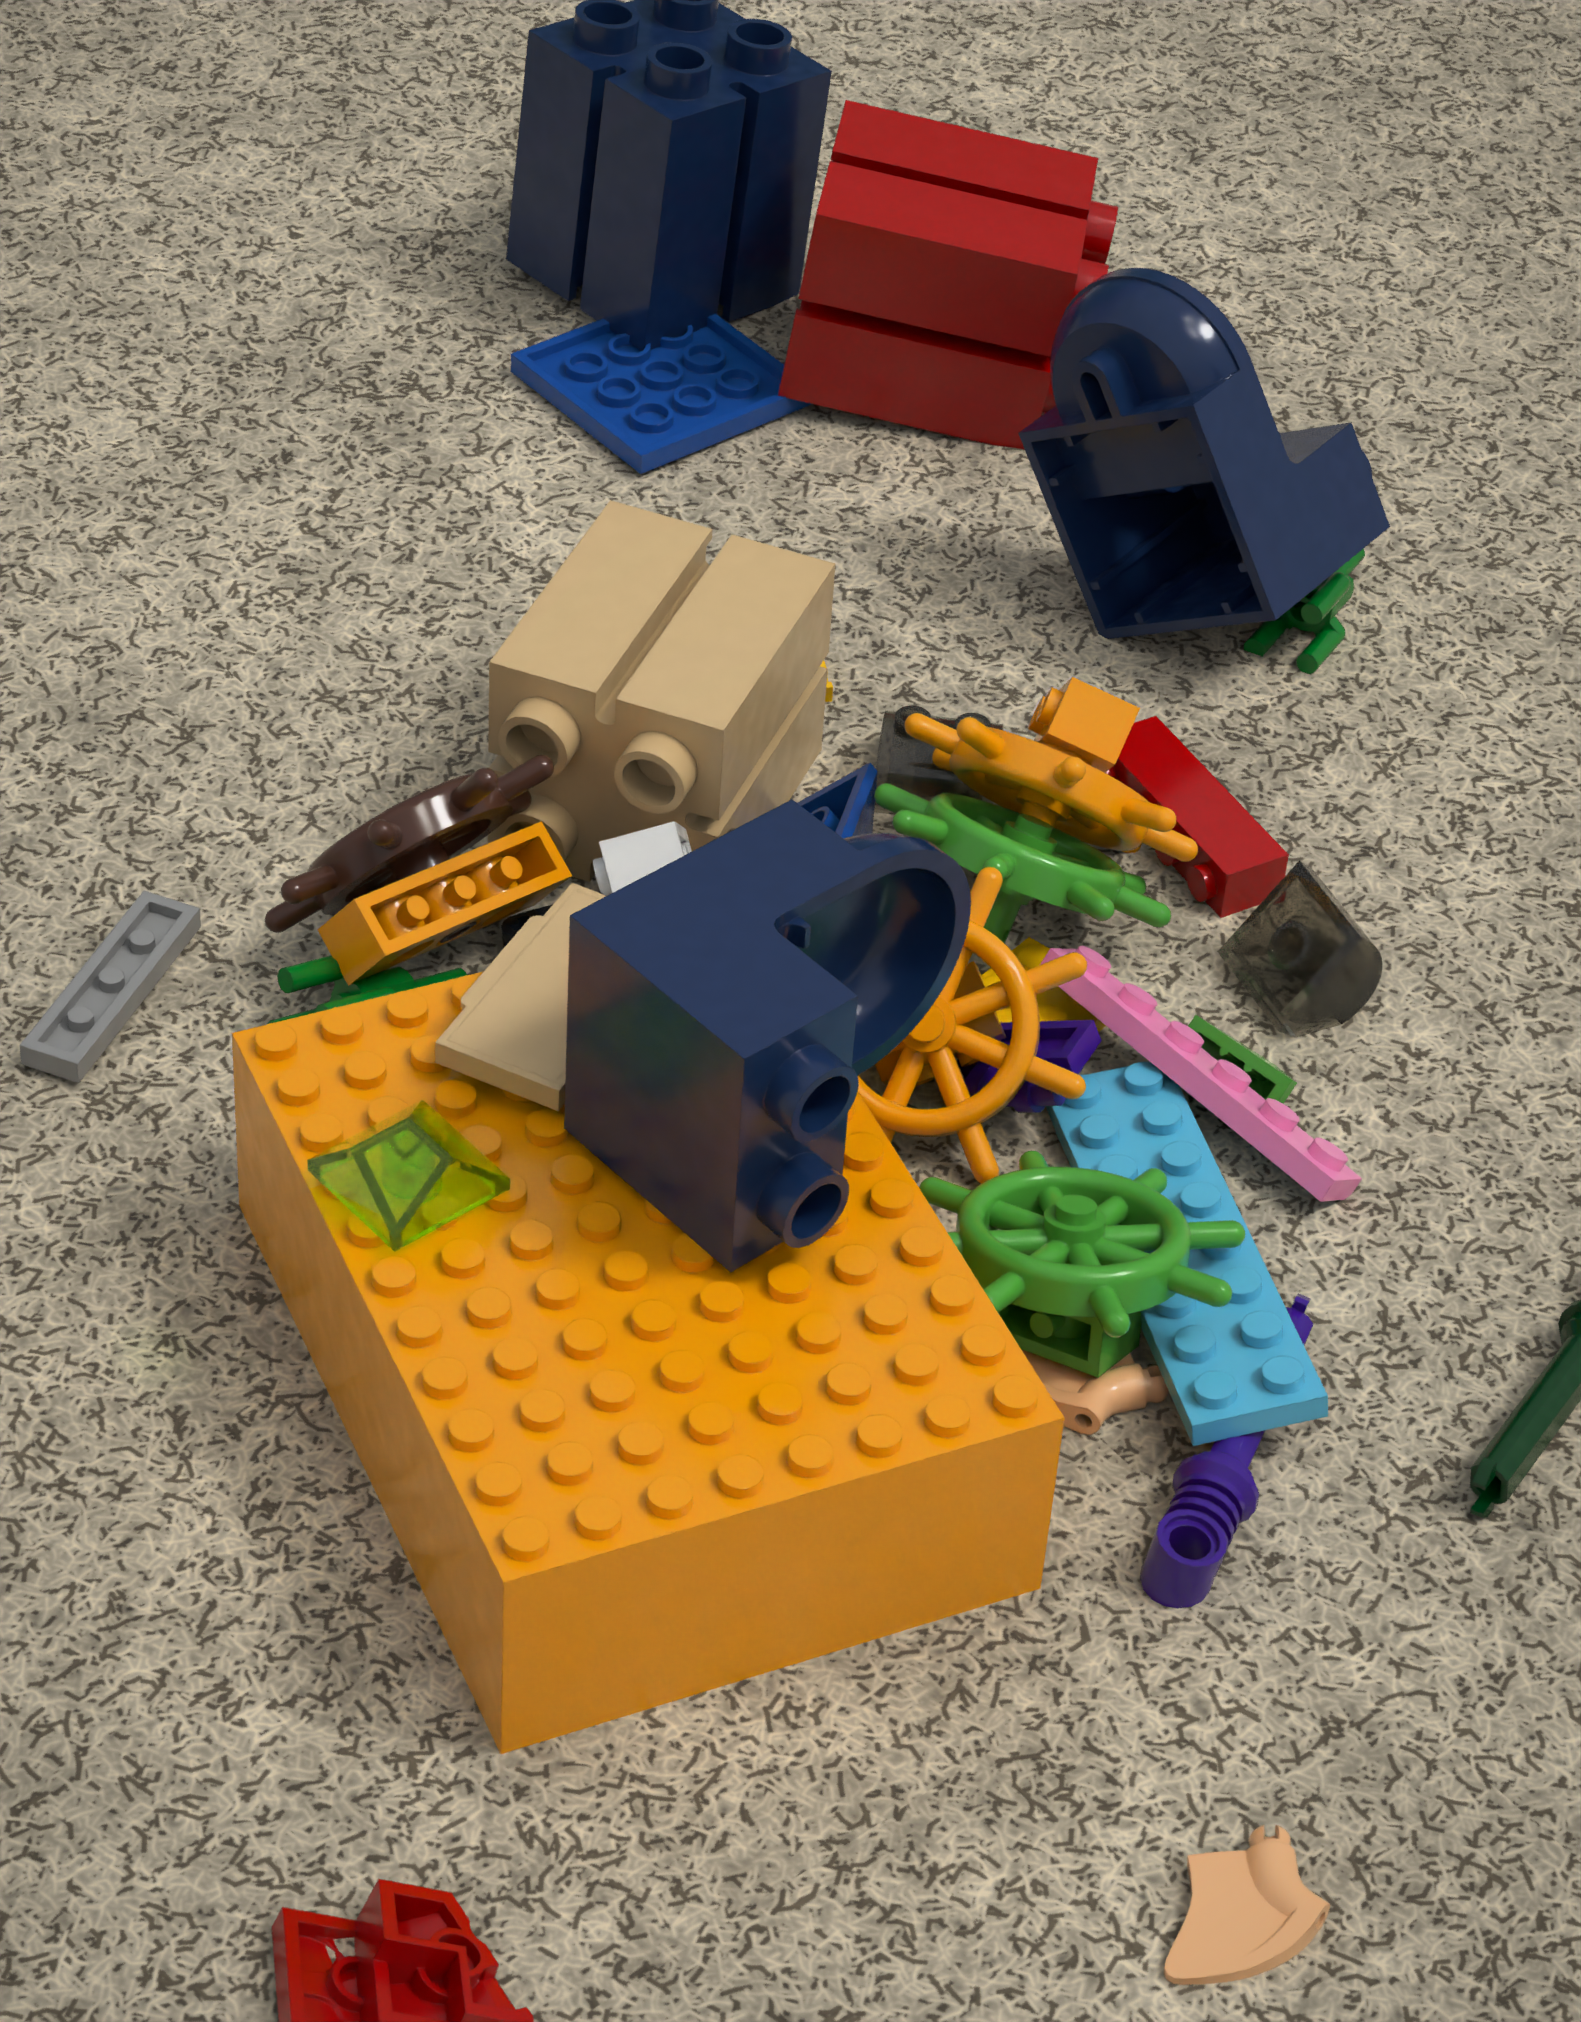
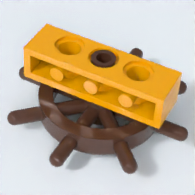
[265,755,572,986]

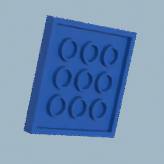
[511,314,812,474]

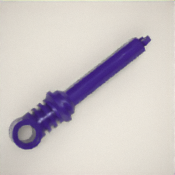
[1140,1293,1313,1608]

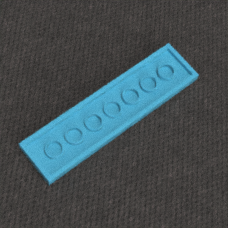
[1046,1061,1328,1446]

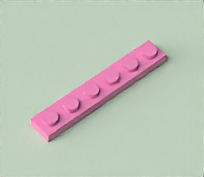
[1040,946,1362,1202]

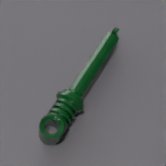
[1470,1300,1581,1518]

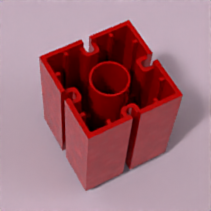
[778,100,1118,449]

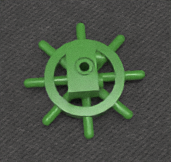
[919,1151,1245,1378]

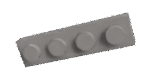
[20,891,201,1083]

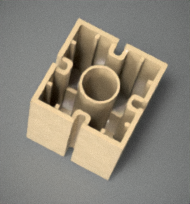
[487,500,835,882]

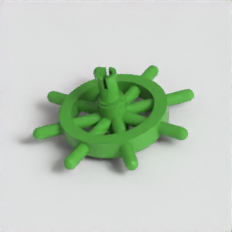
[874,783,1171,943]

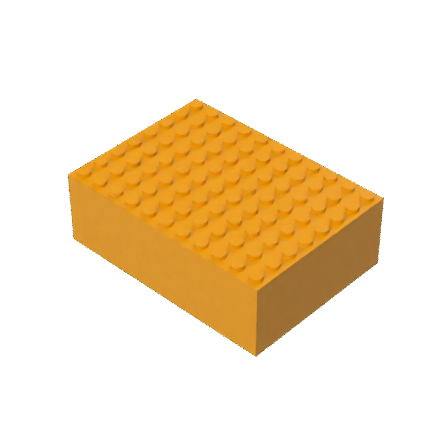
[232,971,1065,1754]

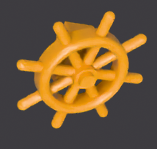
[904,677,1198,862]
[858,867,1087,1183]

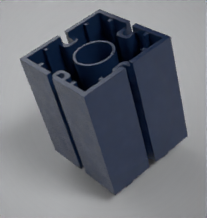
[506,0,832,351]

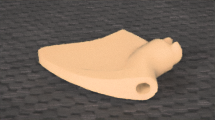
[1021,1349,1168,1435]
[1164,1825,1330,1985]

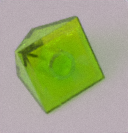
[307,1100,510,1252]

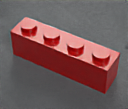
[1105,716,1289,918]

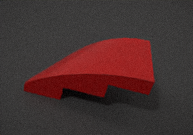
[271,1879,534,2022]

